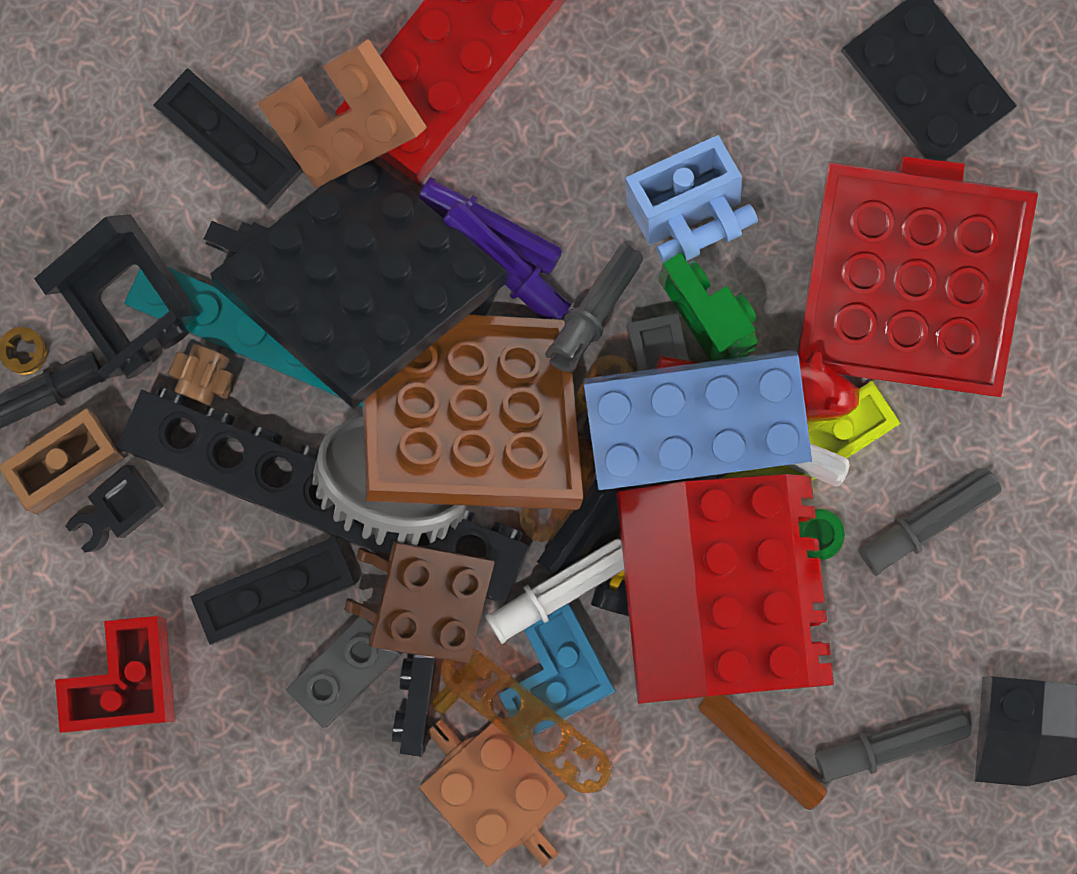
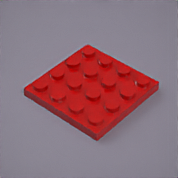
[797,161,1038,397]

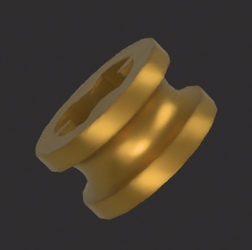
[0,327,48,375]

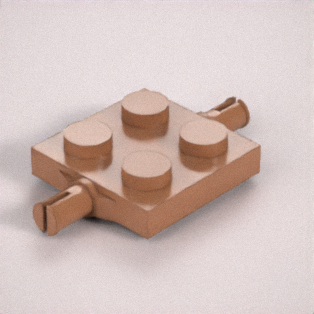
[419,718,567,868]

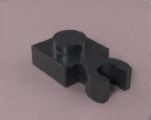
[66,465,163,553]

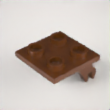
[344,541,495,663]

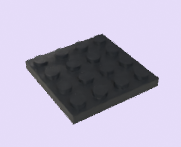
[210,160,508,409]

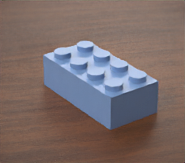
[584,350,812,490]

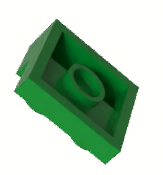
[658,252,759,361]

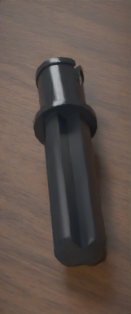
[0,351,107,429]

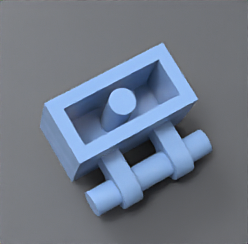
[625,135,758,263]

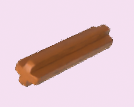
[698,695,827,810]

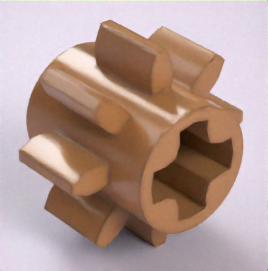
[168,344,236,406]

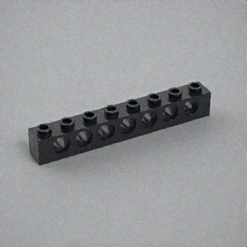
[117,387,529,605]

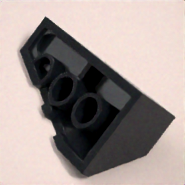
[975,676,1077,786]

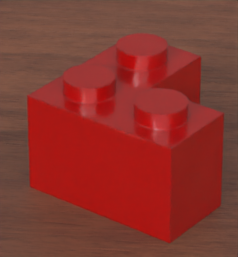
[55,616,175,733]

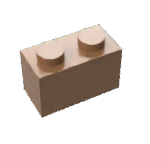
[0,408,125,515]

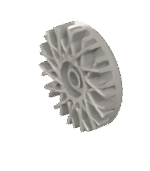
[312,416,467,545]

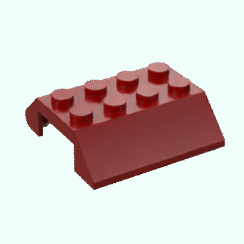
[616,474,834,704]

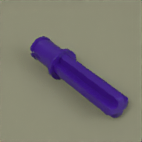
[418,177,562,275]
[443,203,572,320]

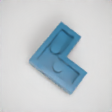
[498,603,617,741]

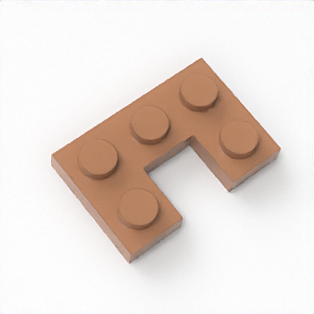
[257,39,427,188]

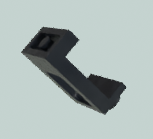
[34,214,200,379]

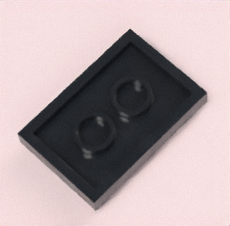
[841,0,1017,161]

